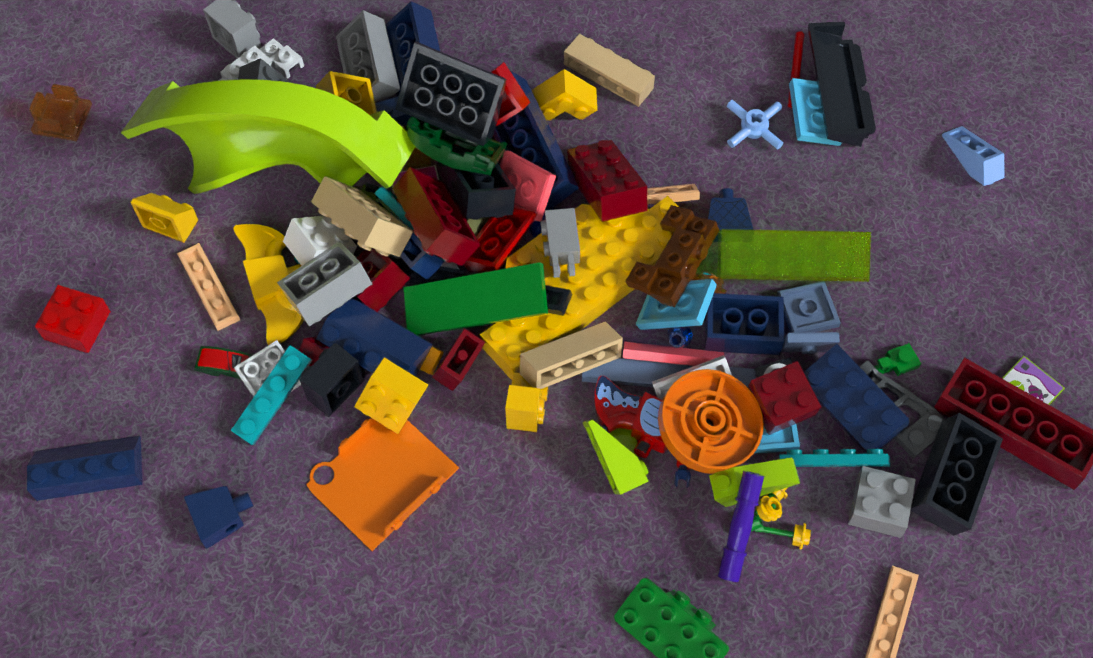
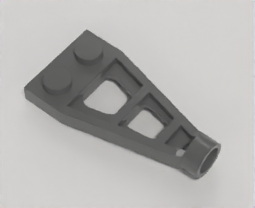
[860,361,945,459]

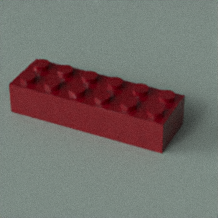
[934,357,1093,490]

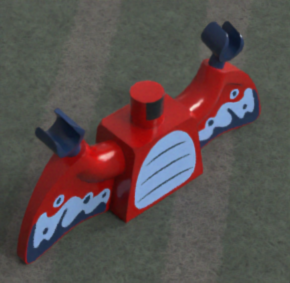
[587,376,691,488]

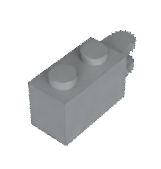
[541,208,580,278]

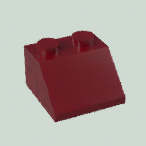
[356,248,410,312]

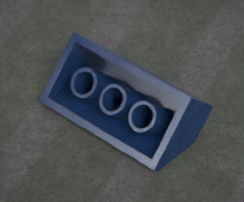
[385,1,440,97]
[316,297,433,377]
[27,436,143,501]

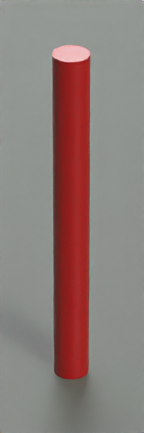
[788,31,804,108]

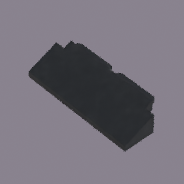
[808,22,876,147]

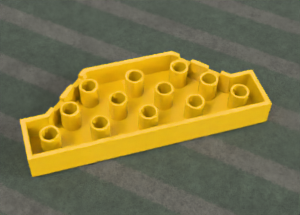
[480,196,679,380]

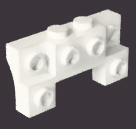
[218,38,304,81]

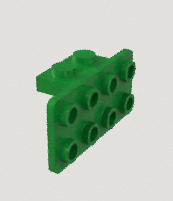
[614,578,729,658]

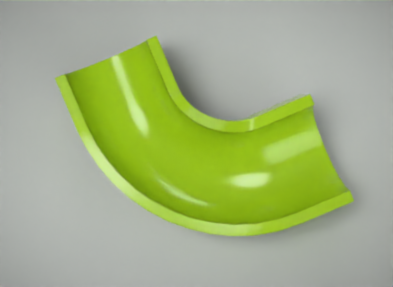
[121,79,415,194]

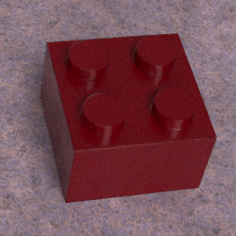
[747,361,821,435]

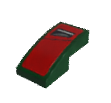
[194,346,253,379]

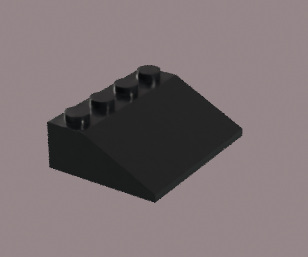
[395,42,506,146]

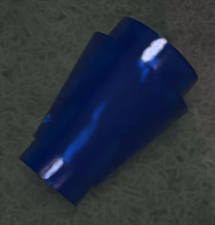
[667,326,692,348]

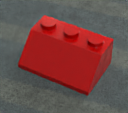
[463,208,537,273]

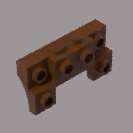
[625,205,720,307]

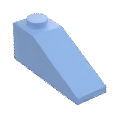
[942,126,1004,186]

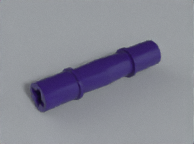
[718,471,764,582]

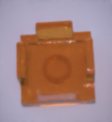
[29,84,92,141]

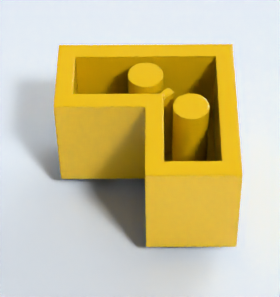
[532,69,598,120]
[505,372,548,432]

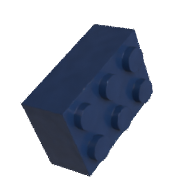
[705,293,784,355]

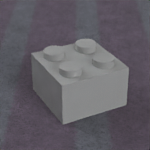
[203,0,261,59]
[848,466,916,538]

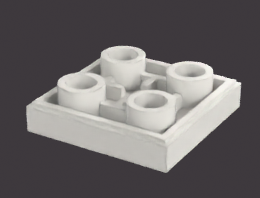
[234,340,301,397]

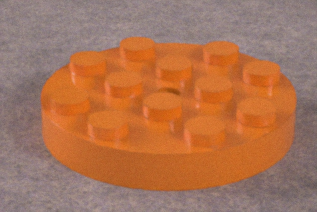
[658,369,763,474]

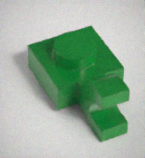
[874,343,922,376]

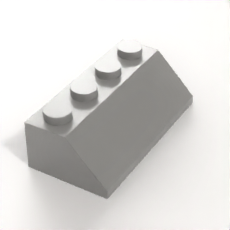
[336,10,400,103]

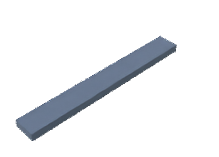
[582,358,774,387]

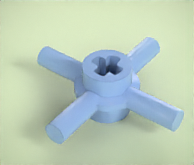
[727,100,783,150]

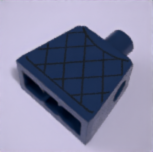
[708,188,753,242]

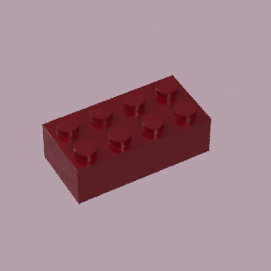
[567,140,648,222]
[392,167,480,266]

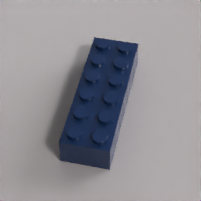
[493,71,580,214]

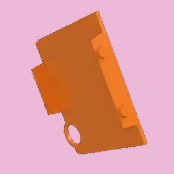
[306,418,459,551]

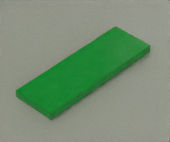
[403,262,548,336]

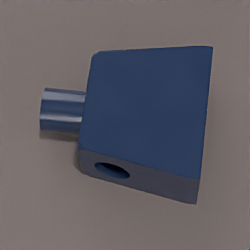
[184,486,254,549]

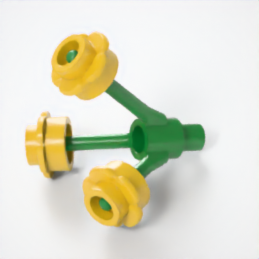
[751,488,811,550]

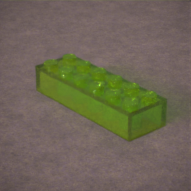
[717,229,871,282]

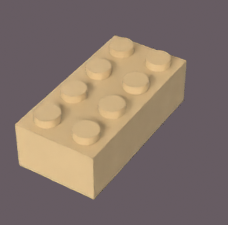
[311,176,413,257]

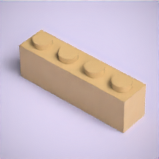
[564,34,655,107]
[520,322,623,389]

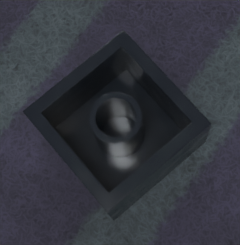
[299,343,364,417]

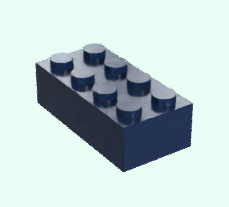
[804,344,909,454]

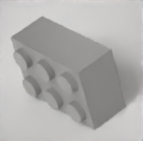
[277,241,372,326]

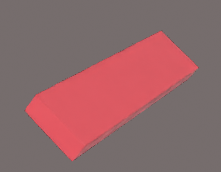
[623,341,725,366]

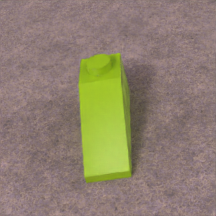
[582,420,649,495]
[709,457,800,507]

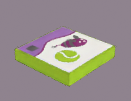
[1002,356,1065,405]

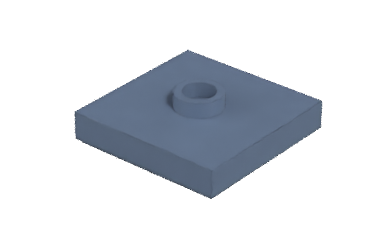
[777,281,841,333]
[781,332,840,354]

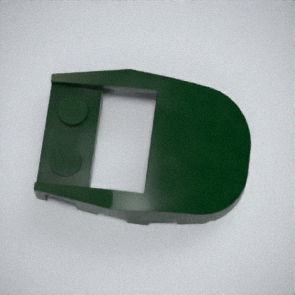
[406,117,507,175]

